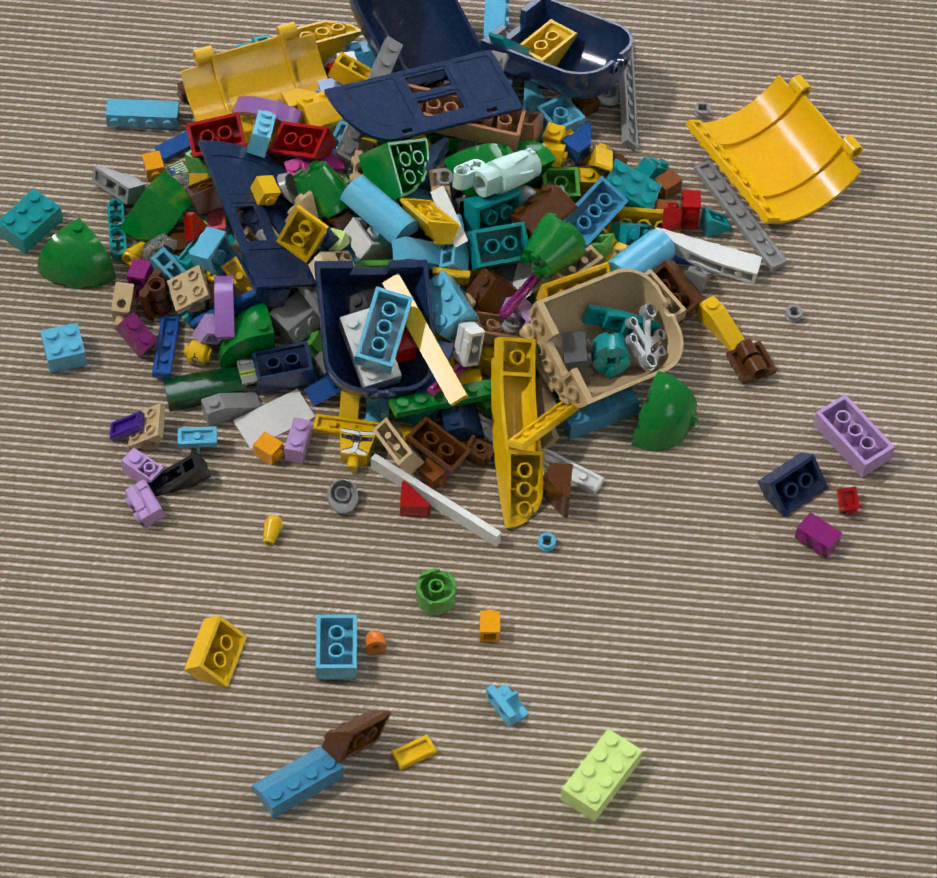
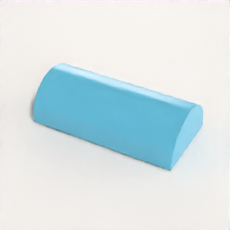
[340,176,419,244]
[605,229,675,273]

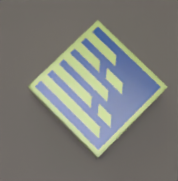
[165,160,189,181]

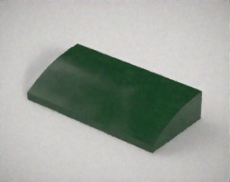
[163,365,244,411]

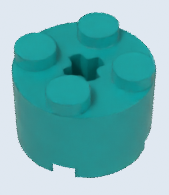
[591,332,630,378]

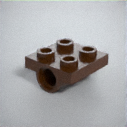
[139,268,172,321]
[726,339,777,385]

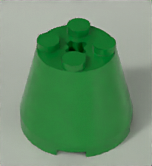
[293,159,348,219]
[520,213,587,279]

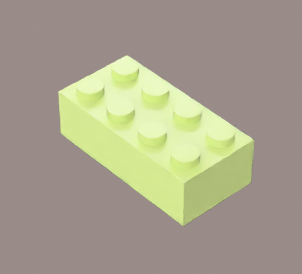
[560,729,642,822]

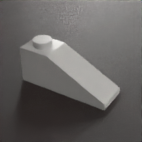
[92,165,145,204]
[201,392,262,427]

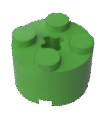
[416,568,456,616]

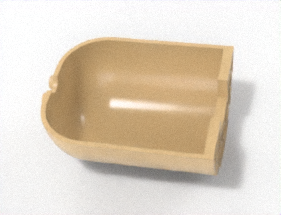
[527,268,684,408]

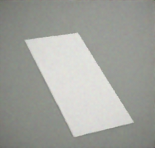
[233,389,315,449]

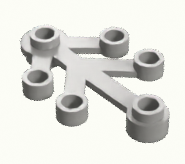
[625,303,666,371]

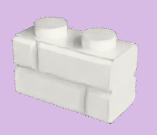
[453,321,485,367]

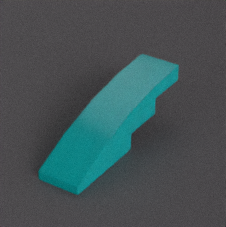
[581,304,661,337]

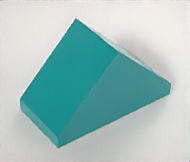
[699,207,732,238]

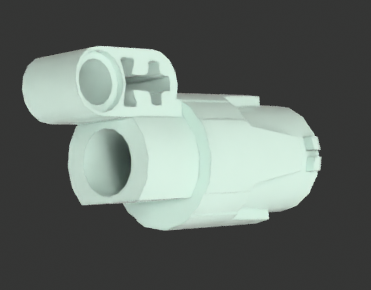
[452,148,542,197]

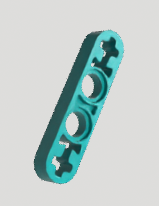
[107,198,127,260]

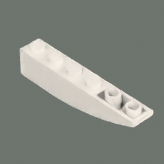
[656,227,762,284]

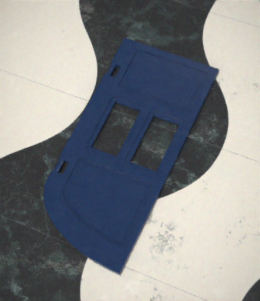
[324,50,523,142]
[198,140,320,290]

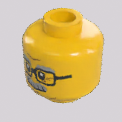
[184,340,213,366]

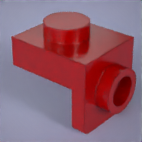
[662,203,682,231]
[836,486,862,515]

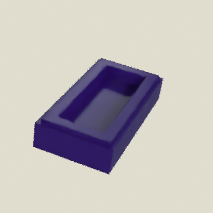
[109,411,145,441]

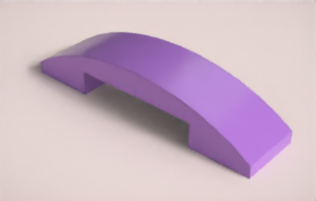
[232,96,303,124]
[214,275,235,339]

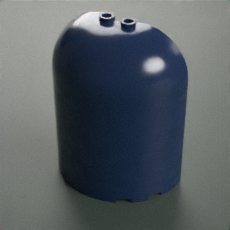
[350,0,482,88]
[481,0,633,99]
[314,260,435,400]

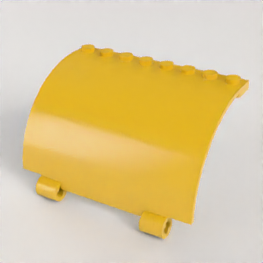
[180,21,337,152]
[686,75,863,224]

